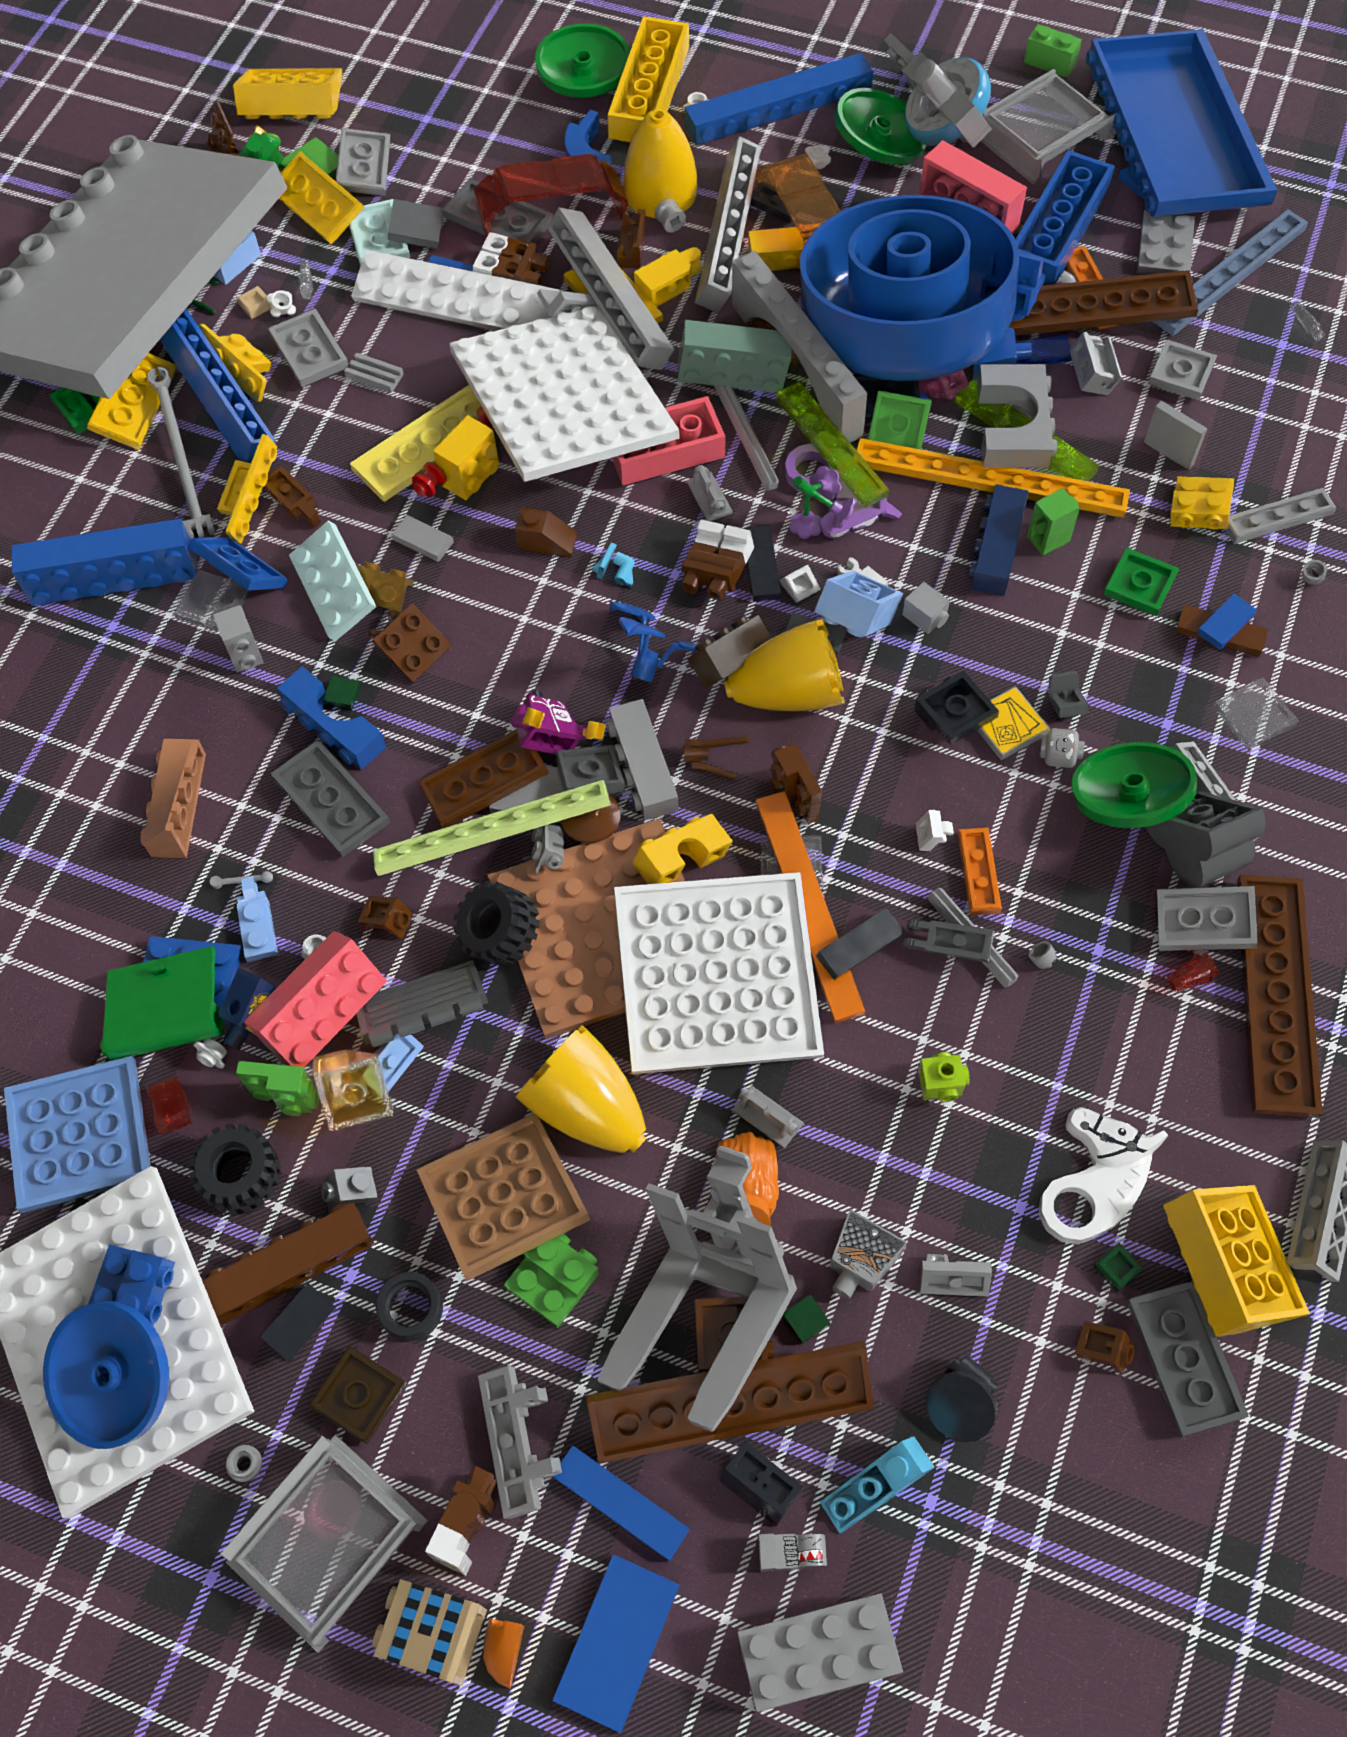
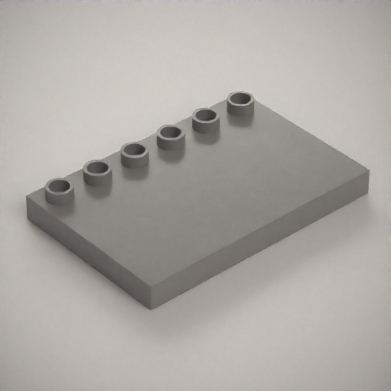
[0,135,287,399]

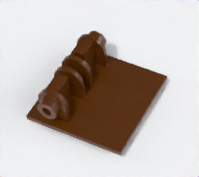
[207,102,239,156]

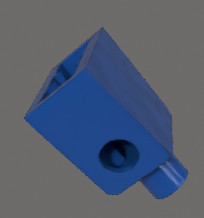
[972,328,1032,383]

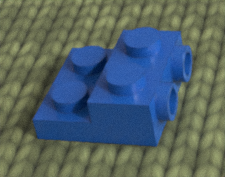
[88,1244,175,1326]

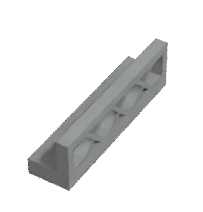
[1286,1140,1347,1282]

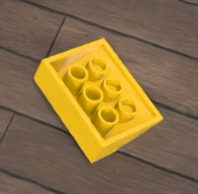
[233,68,342,119]
[1163,1185,1310,1337]

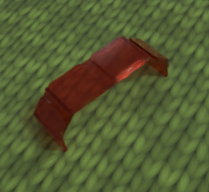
[474,154,628,238]

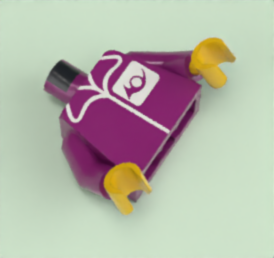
[510,690,606,754]

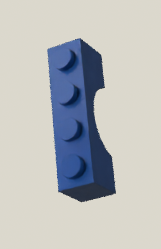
[277,666,387,770]

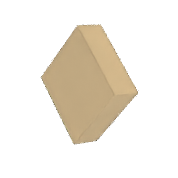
[237,286,271,319]

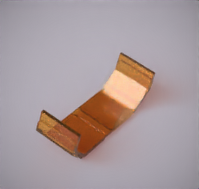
[755,154,841,245]

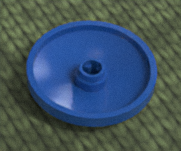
[43,1301,169,1449]

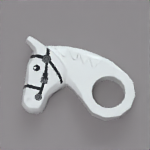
[1039,1107,1168,1244]

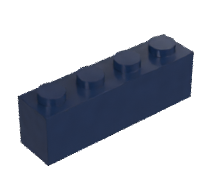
[969,484,1028,596]

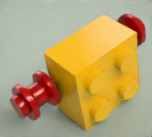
[412,406,500,500]

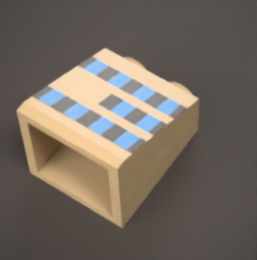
[372,1579,487,1686]

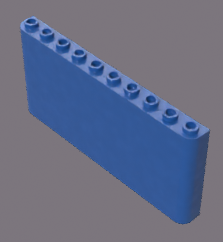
[1086,29,1277,217]

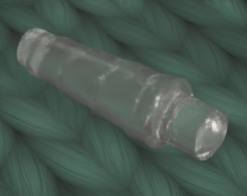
[299,260,314,299]
[1291,301,1324,341]

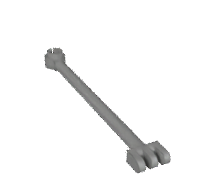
[147,367,216,539]

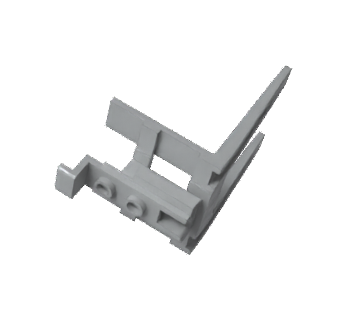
[597,1146,797,1432]

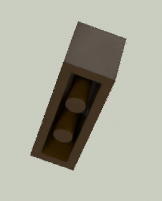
[687,615,772,688]

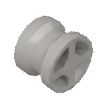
[655,199,686,233]

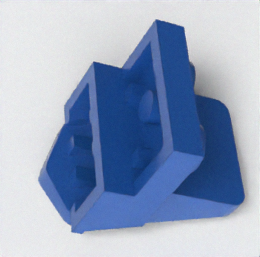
[979,250,1045,322]

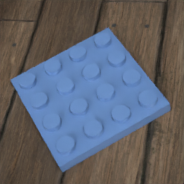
[4,1056,151,1213]

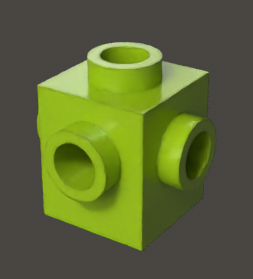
[918,1052,970,1102]

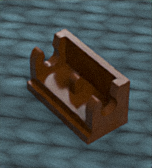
[616,209,646,268]

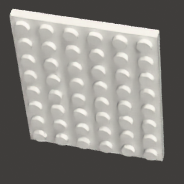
[450,305,679,482]
[0,1166,255,1518]

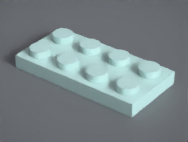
[289,521,376,641]

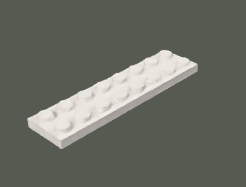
[351,250,560,331]

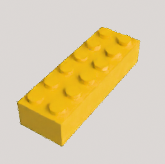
[608,16,689,142]

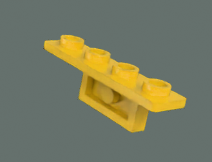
[198,324,272,402]
[217,434,277,544]

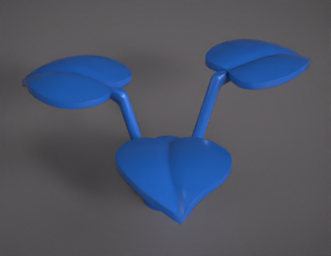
[609,601,697,682]

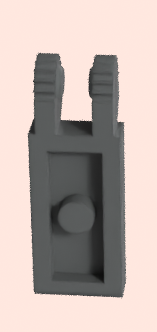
[903,919,994,963]

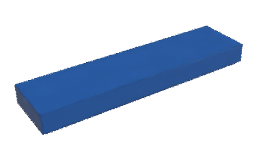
[552,1445,690,1562]

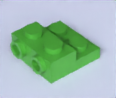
[236,1061,319,1116]
[504,1234,599,1328]

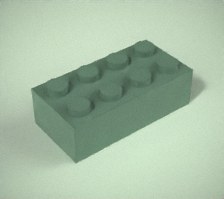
[677,320,791,393]

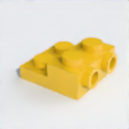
[1171,476,1234,529]

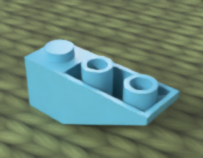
[820,1436,935,1534]

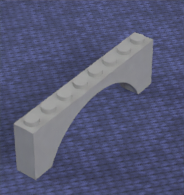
[732,251,867,447]

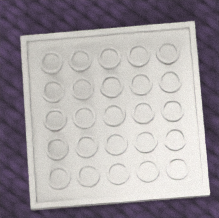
[614,872,824,1074]

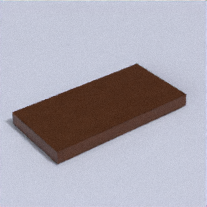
[418,729,549,828]

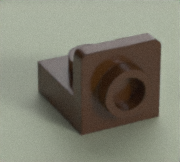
[358,896,413,939]
[1075,1320,1134,1374]

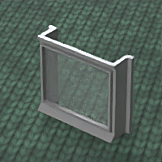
[981,69,1115,185]
[221,1435,428,1653]

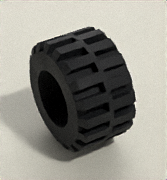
[453,881,540,966]
[189,1124,281,1215]

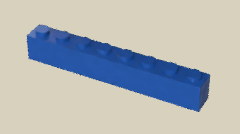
[684,53,874,146]
[160,309,276,463]

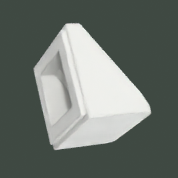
[779,565,821,603]

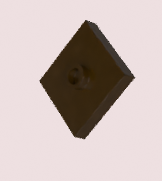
[308,1345,407,1445]

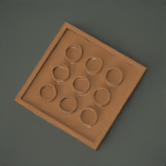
[417,1113,590,1282]

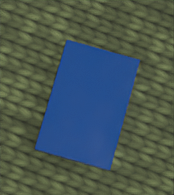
[188,537,288,591]

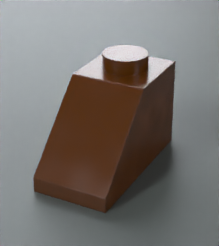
[515,507,578,557]

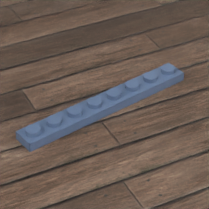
[1153,209,1308,336]

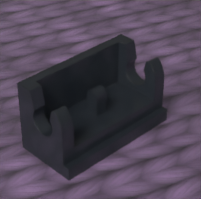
[260,1283,336,1362]
[719,1441,803,1527]

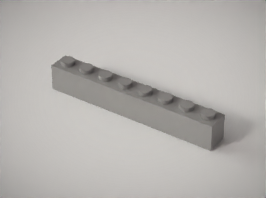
[695,136,761,313]
[547,207,674,370]

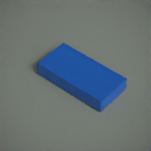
[1197,594,1257,650]

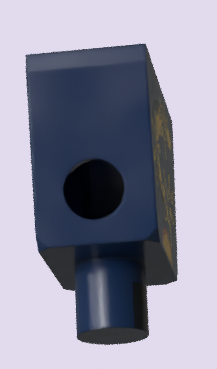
[219,968,276,1050]

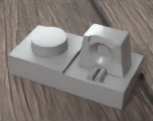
[919,1254,992,1296]

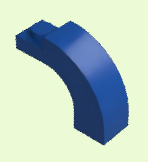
[565,110,612,191]

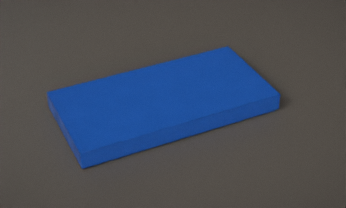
[552,1554,680,1733]

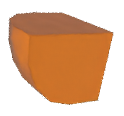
[483,1618,524,1689]

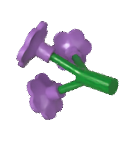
[789,466,856,539]

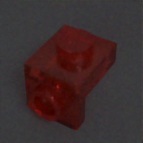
[147,1077,192,1135]

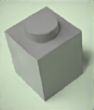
[902,582,950,634]

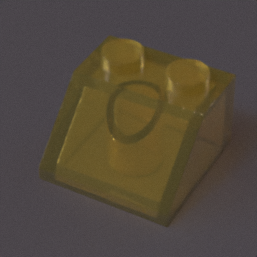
[313,1049,394,1131]

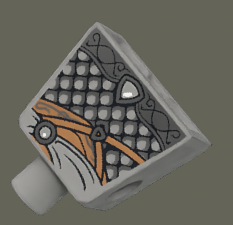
[830,1209,907,1299]

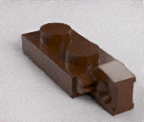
[263,466,321,528]

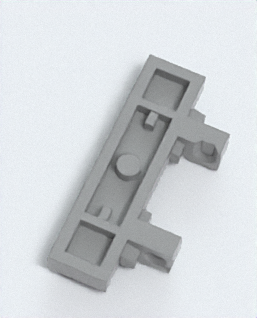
[478,1366,562,1519]

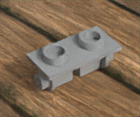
[686,465,733,521]
[531,824,564,873]
[732,1085,804,1149]

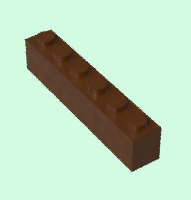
[202,1202,375,1327]

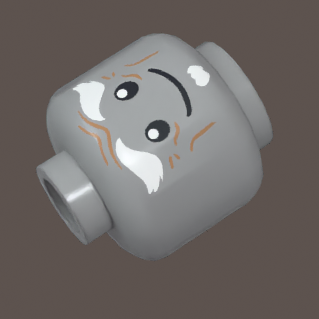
[1040,728,1085,768]

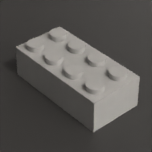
[737,1593,903,1713]

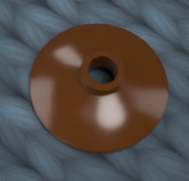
[561,795,621,843]

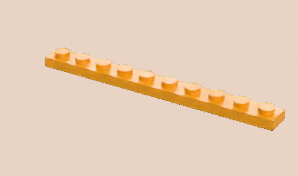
[855,438,1130,518]

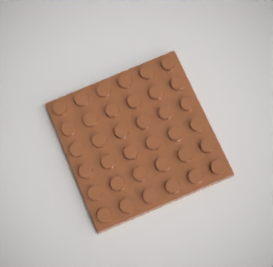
[488,818,685,1040]

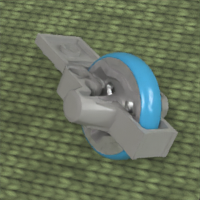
[883,33,992,148]

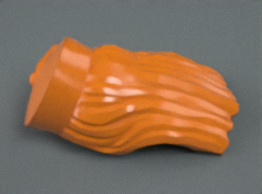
[716,1132,779,1226]

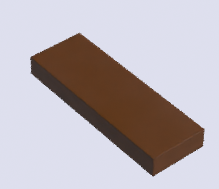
[1175,604,1269,657]

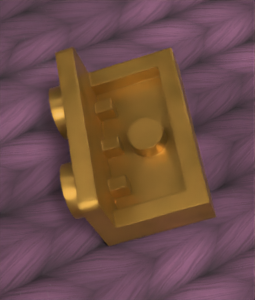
[355,561,414,612]

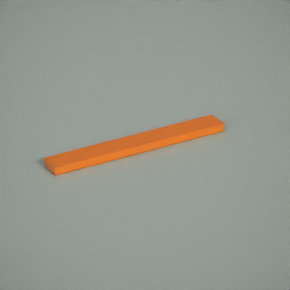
[756,791,865,1023]

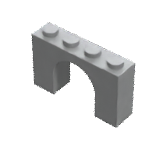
[977,364,1057,468]

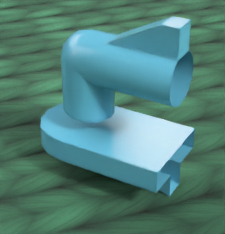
[592,542,635,588]

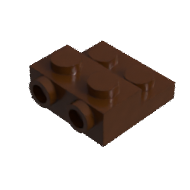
[770,743,822,825]
[695,1297,774,1372]

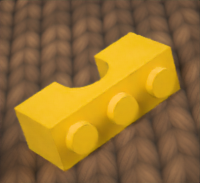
[632,814,733,884]

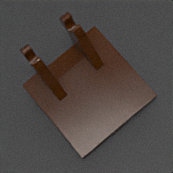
[368,603,452,683]

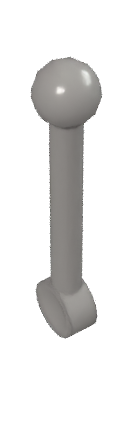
[209,871,273,889]

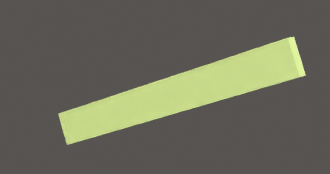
[373,780,611,876]

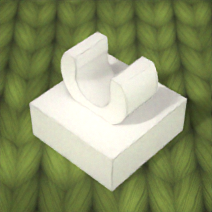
[916,810,954,851]

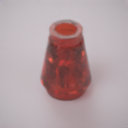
[1167,953,1219,993]

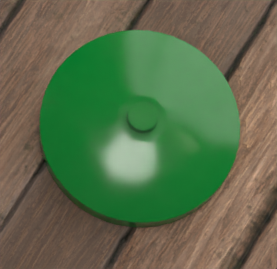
[535,23,630,98]
[834,88,927,165]
[1072,742,1197,828]

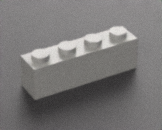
[606,699,679,821]

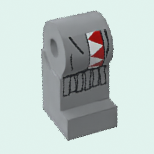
[758,1534,827,1573]

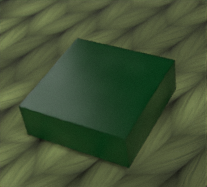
[323,676,361,710]
[1093,1243,1143,1292]
[783,1295,830,1344]

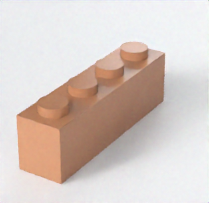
[141,739,206,858]

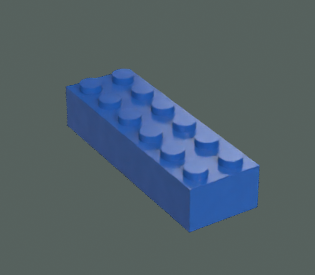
[1016,150,1115,286]
[11,518,198,606]

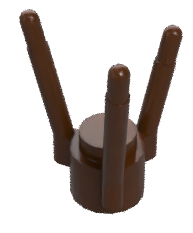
[684,737,750,779]

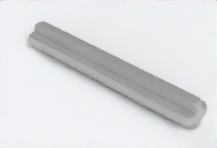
[928,888,1018,988]

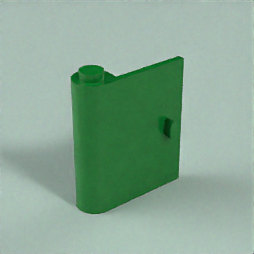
[100,946,225,1061]

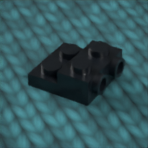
[915,671,999,745]

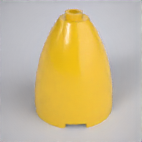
[624,109,698,218]
[724,618,845,711]
[515,1025,647,1153]

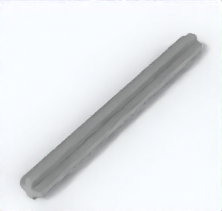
[714,385,779,491]

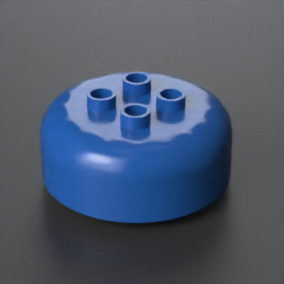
[800,195,1019,381]

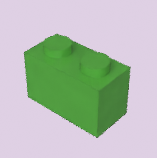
[1024,24,1082,78]
[1027,488,1080,556]

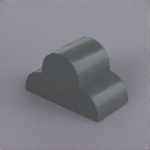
[1146,790,1265,888]

